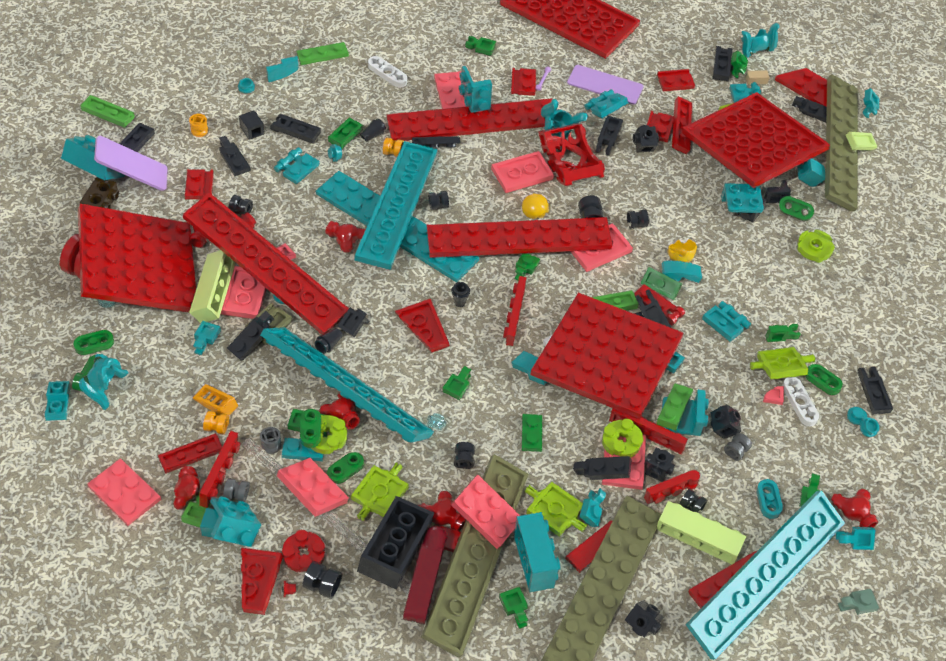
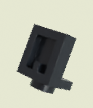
[764,180,791,203]
[338,307,370,337]

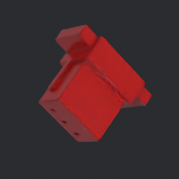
[282,581,296,597]

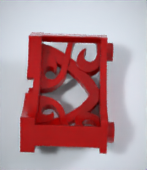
[538,123,605,186]

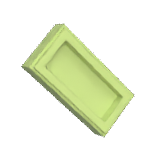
[846,132,877,150]

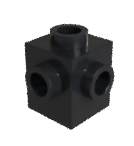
[633,125,659,153]
[710,404,741,439]
[644,447,675,482]
[625,600,664,638]

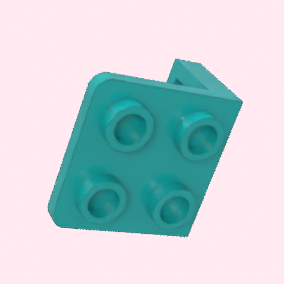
[459,66,492,113]
[721,183,764,213]
[662,389,709,436]
[210,496,261,547]

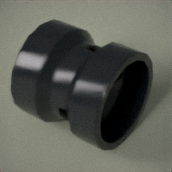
[428,191,449,210]
[228,195,253,215]
[627,209,649,229]
[454,442,475,469]
[679,489,708,513]

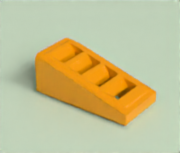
[193,384,238,415]

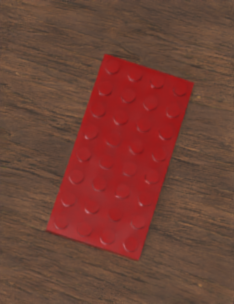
[500,0,640,59]

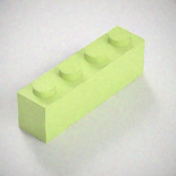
[189,250,236,323]
[656,501,746,564]

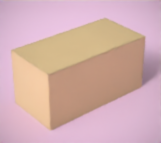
[746,70,769,84]

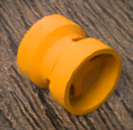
[189,113,208,137]
[382,137,404,157]
[203,411,229,435]

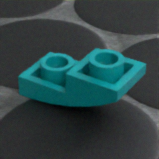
[266,56,299,82]
[662,261,702,283]
[511,351,547,385]
[45,381,70,421]

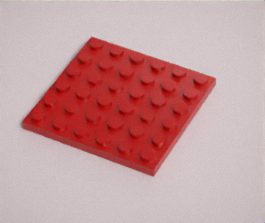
[682,92,830,188]
[78,204,196,312]
[531,292,684,419]

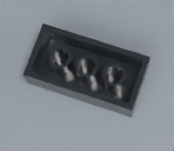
[357,496,434,590]

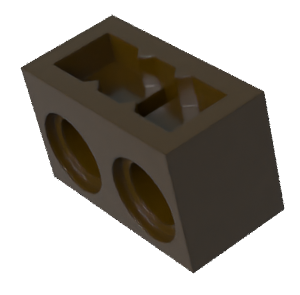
[80,177,119,209]

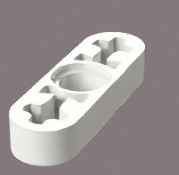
[368,56,407,88]
[782,377,819,426]

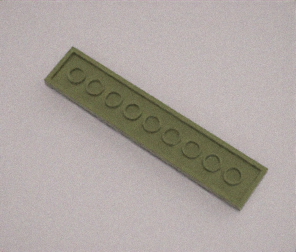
[825,74,858,212]
[421,454,529,658]
[541,495,662,661]

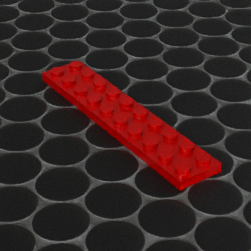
[386,98,552,141]
[183,192,349,335]
[427,217,612,258]

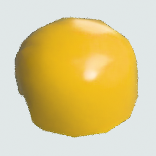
[522,193,549,219]
[667,239,697,262]

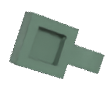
[838,589,879,615]

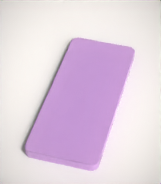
[567,65,644,104]
[94,136,167,191]

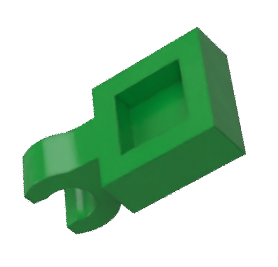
[731,50,748,78]
[514,253,540,281]
[765,324,801,342]
[442,366,471,400]
[799,473,823,507]
[499,587,528,629]

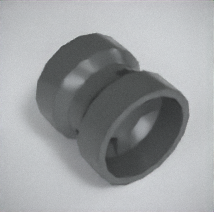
[260,427,282,454]
[724,433,752,461]
[223,478,250,502]

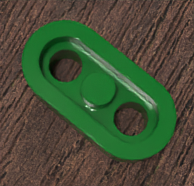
[779,196,814,221]
[73,330,114,355]
[805,364,843,395]
[300,409,321,448]
[327,452,364,484]

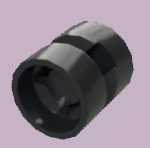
[578,195,604,218]
[302,561,343,599]

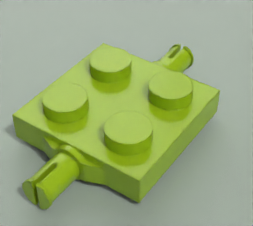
[750,347,815,379]
[351,462,409,521]
[525,482,587,537]

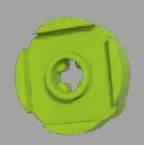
[797,230,835,263]
[308,415,347,454]
[602,419,643,457]

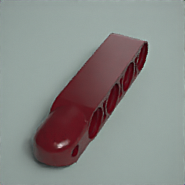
[403,526,446,625]

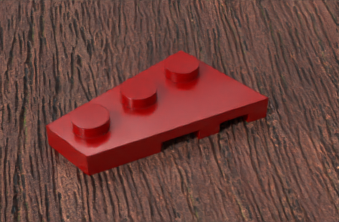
[395,298,450,353]
[241,548,283,615]

